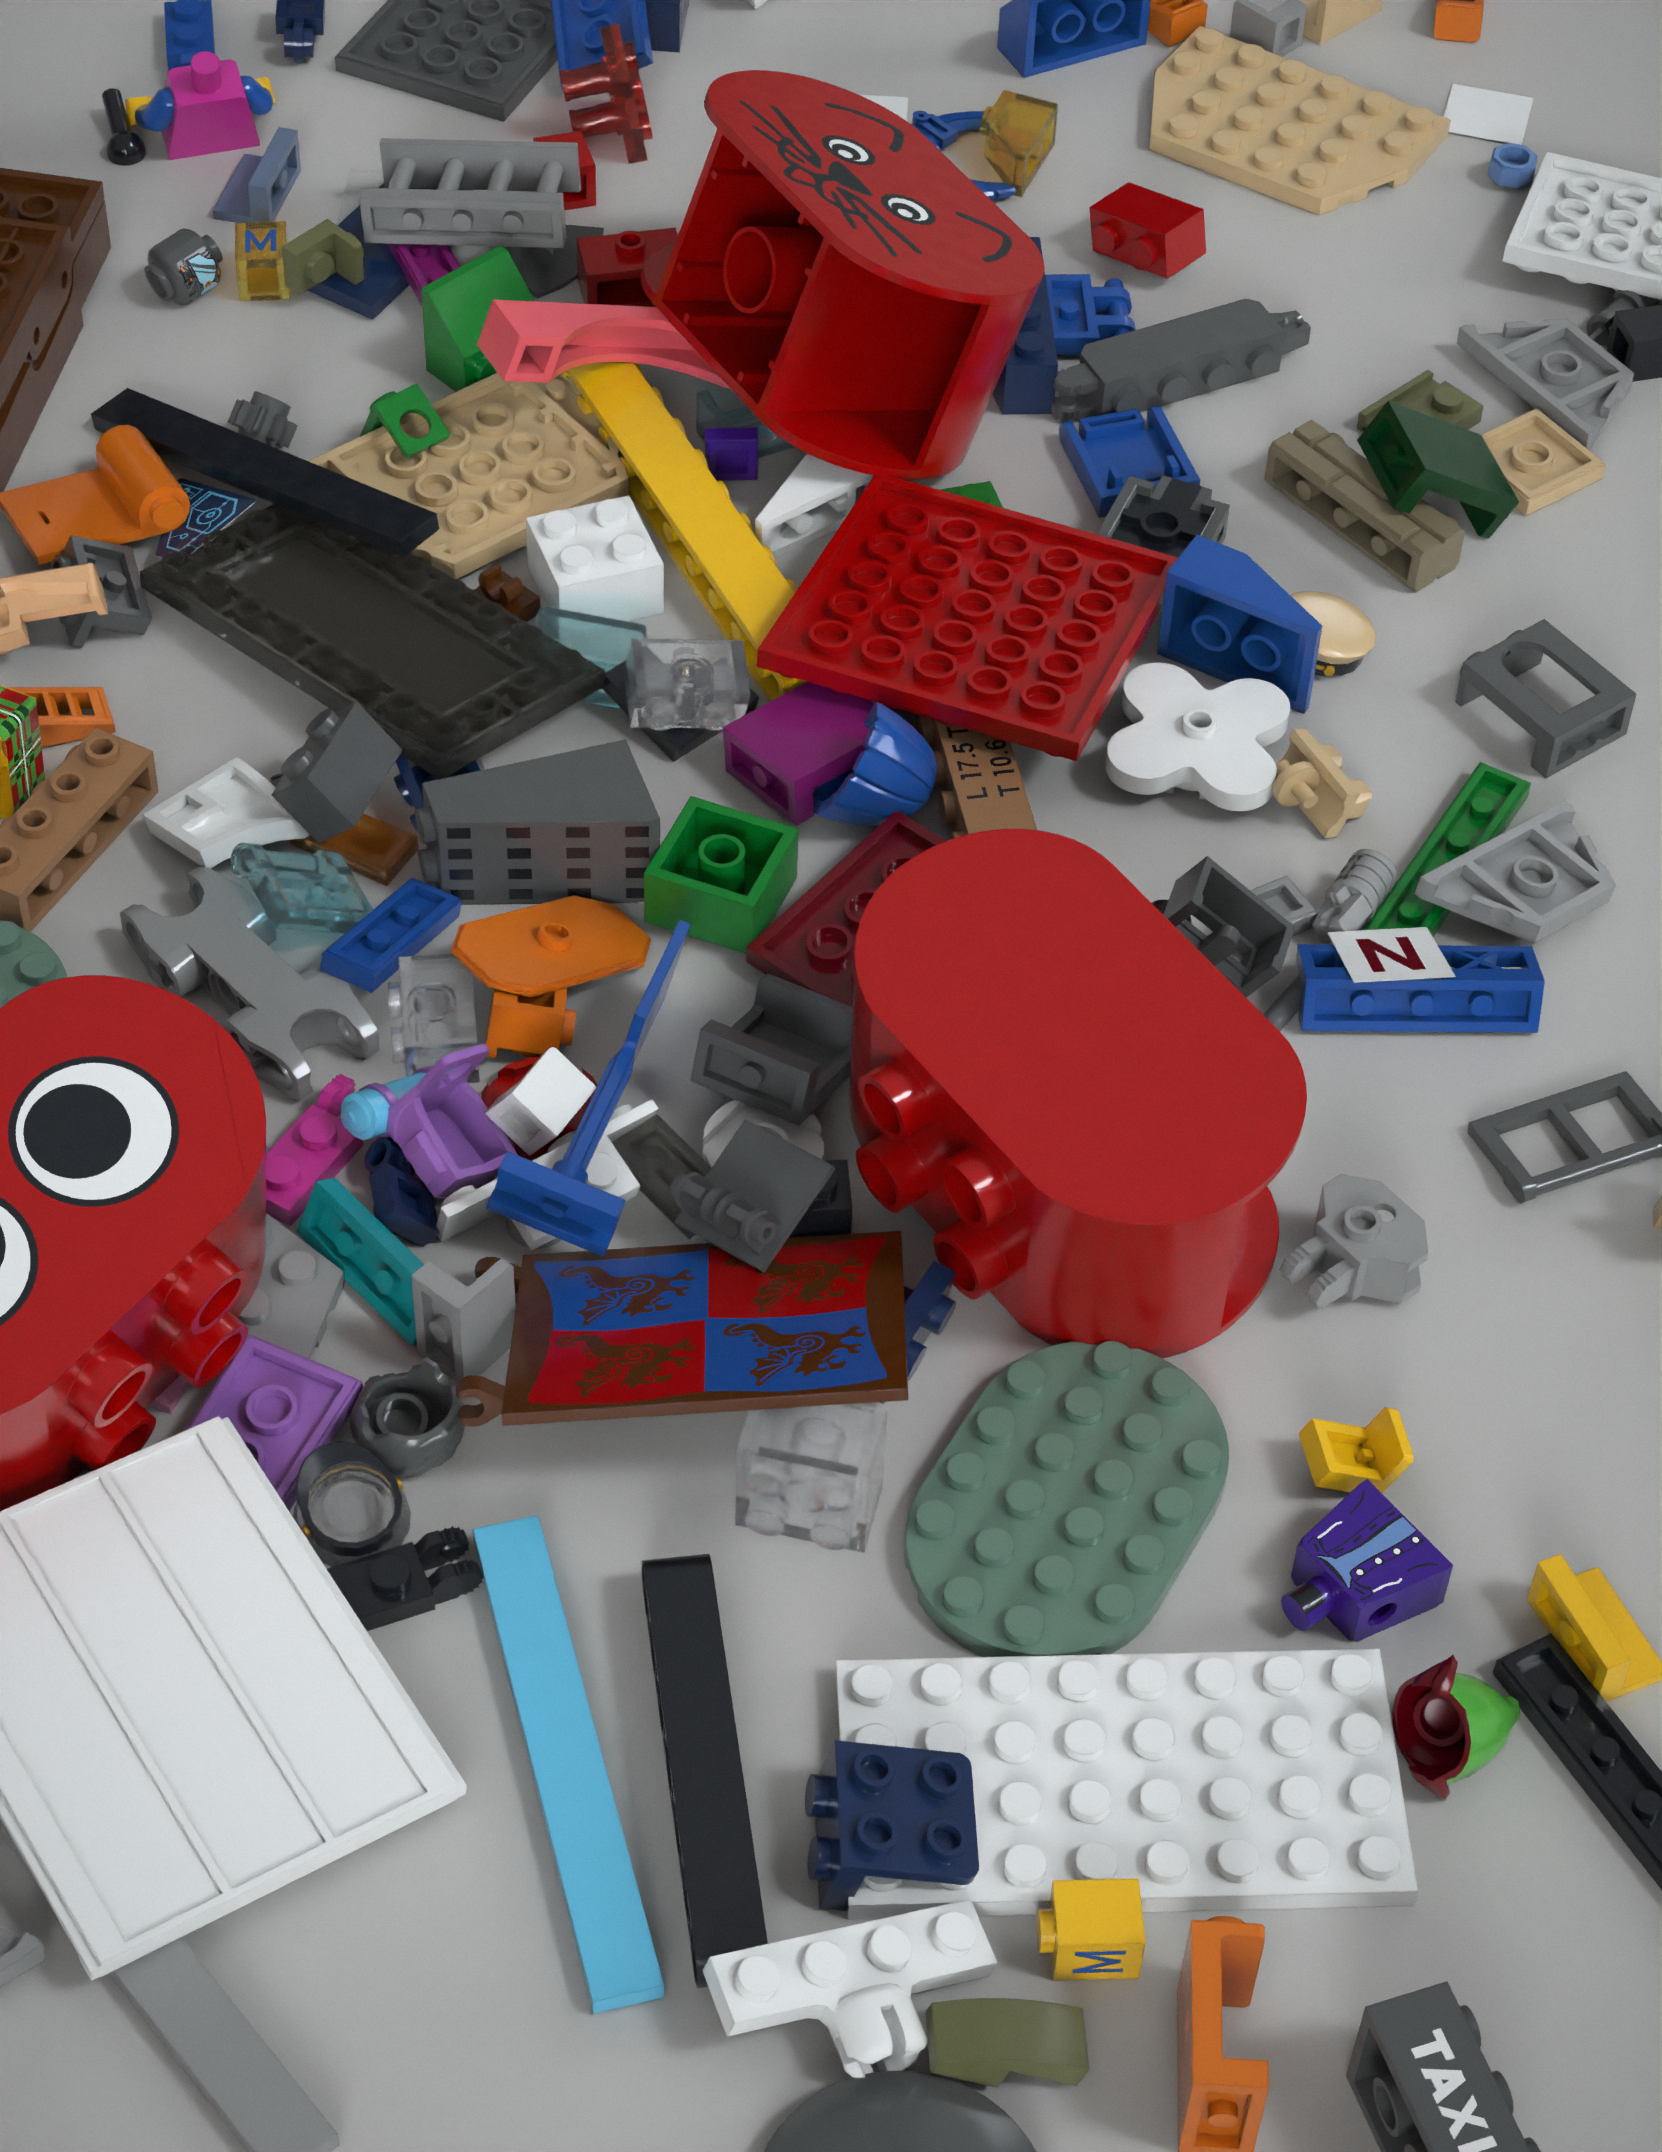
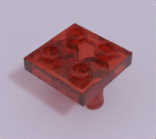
[559,24,653,164]

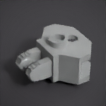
[1279,1174,1428,1309]

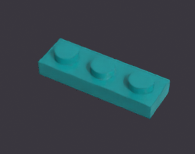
[296,1178,424,1346]

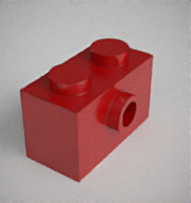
[1089,182,1206,279]
[576,227,678,307]

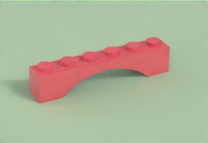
[477,300,731,389]

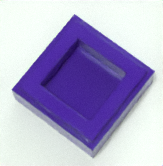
[705,427,758,481]

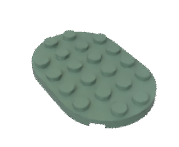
[904,1341,1229,1657]

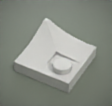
[143,757,310,868]

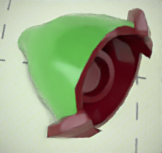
[1392,1655,1520,1801]

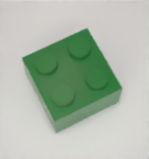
[644,796,799,954]

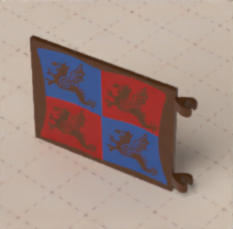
[456,1231,909,1427]

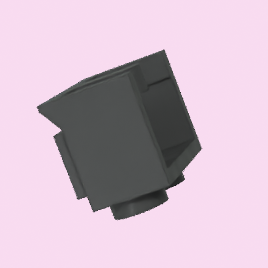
[1163,856,1295,998]

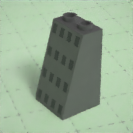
[415,739,660,905]

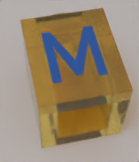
[235,221,290,301]

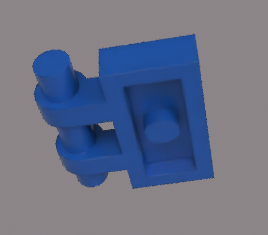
[1045,274,1136,356]

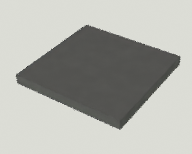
[335,0,557,122]

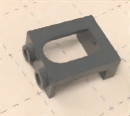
[1455,619,1636,778]

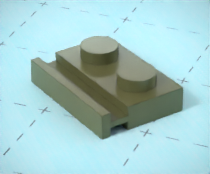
[1357,370,1484,432]

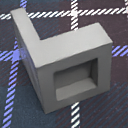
[1230,0,1307,57]

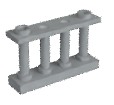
[359,138,581,248]

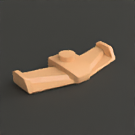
[0,563,108,655]

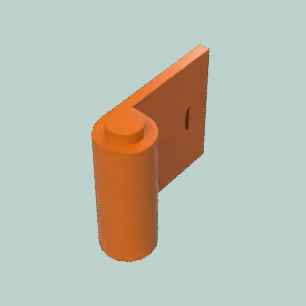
[0,425,190,565]

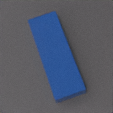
[320,878,462,993]

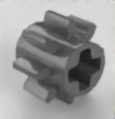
[228,391,298,448]

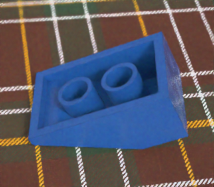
[1157,535,1322,714]

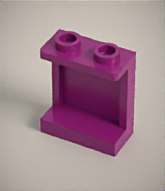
[723,682,873,826]

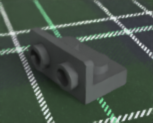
[50,535,152,648]

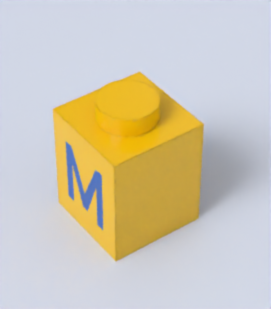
[1036,1878,1146,1981]

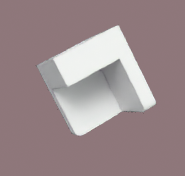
[485,1047,597,1156]

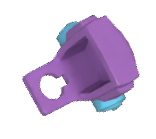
[341,1043,518,1198]

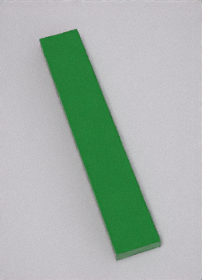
[1364,762,1531,937]

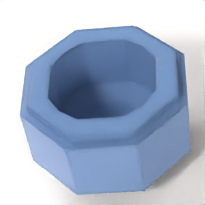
[1488,143,1538,188]

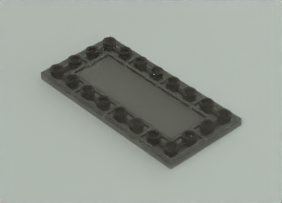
[140,504,605,779]

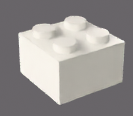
[526,495,664,636]

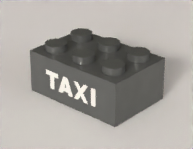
[1346,1981,1541,2152]

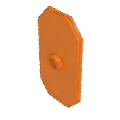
[450,895,651,997]

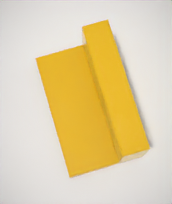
[1527,1554,1662,1702]

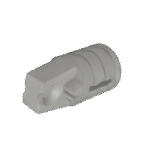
[1312,849,1397,942]

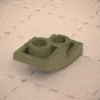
[926,1998,1089,2088]

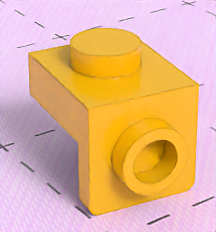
[1298,1407,1414,1493]

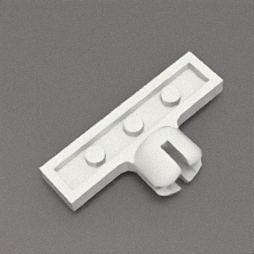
[702,1899,997,2078]

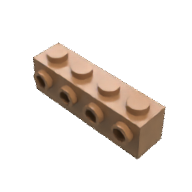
[0,727,159,932]

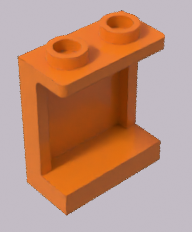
[1177,1916,1269,2152]

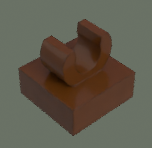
[463,563,541,639]

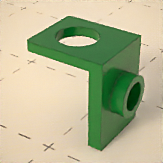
[360,384,450,459]

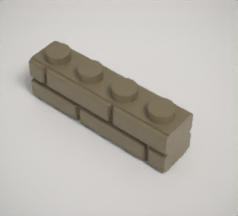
[1264,419,1465,592]

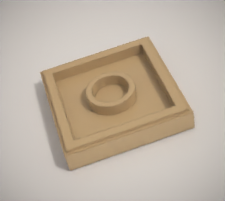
[1481,408,1606,516]

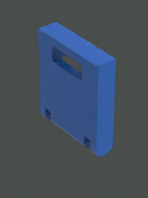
[1059,406,1200,518]

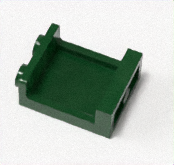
[1357,401,1519,539]

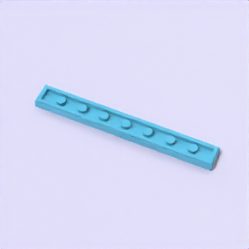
[473,1515,664,2014]

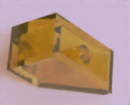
[980,90,1058,197]

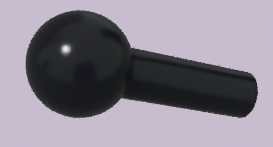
[102,88,146,166]

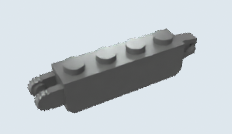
[1051,298,1311,422]

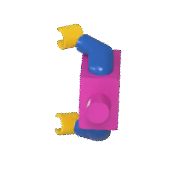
[125,51,276,160]

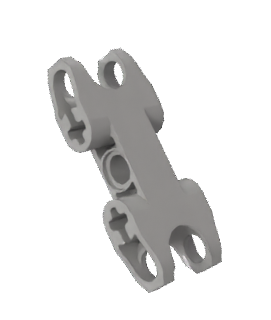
[120,866,380,1100]

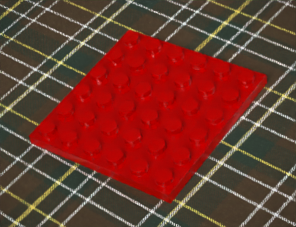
[756,476,1178,761]

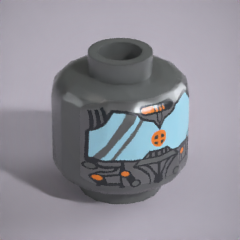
[144,228,223,305]

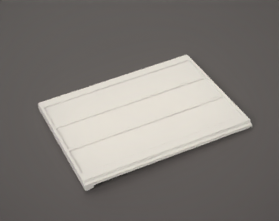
[0,1416,467,1981]

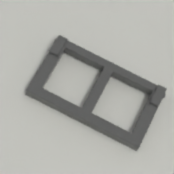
[1468,1071,1662,1203]

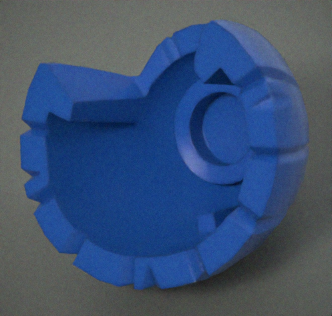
[812,702,937,826]

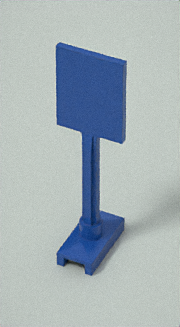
[486,920,691,1257]

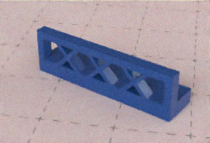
[1296,944,1545,1033]

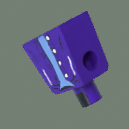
[1281,1479,1453,1641]

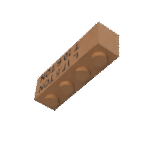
[916,714,1037,839]

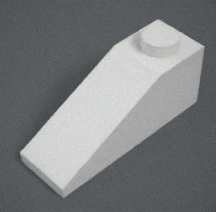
[755,453,874,559]

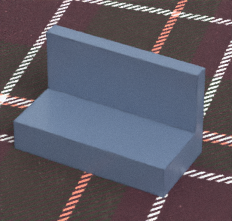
[213,127,301,228]

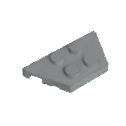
[1456,319,1634,449]
[1414,800,1616,943]
[238,1213,344,1359]

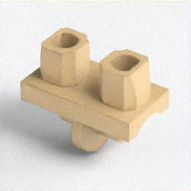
[1272,728,1372,838]

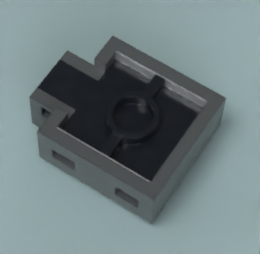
[1096,475,1230,558]

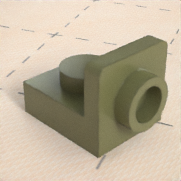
[282,219,364,295]

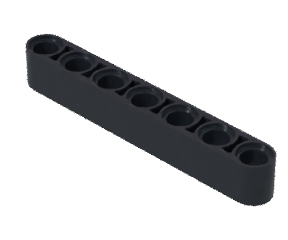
[641,1554,768,1988]

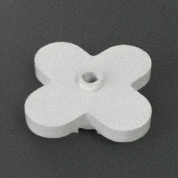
[1105,662,1290,811]

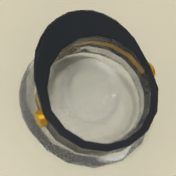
[292,1441,411,1567]

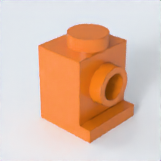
[485,988,577,1058]

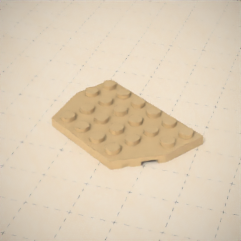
[1149,26,1451,215]
[309,373,629,580]

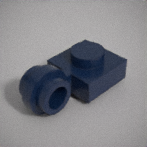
[275,0,325,62]
[364,1137,440,1247]

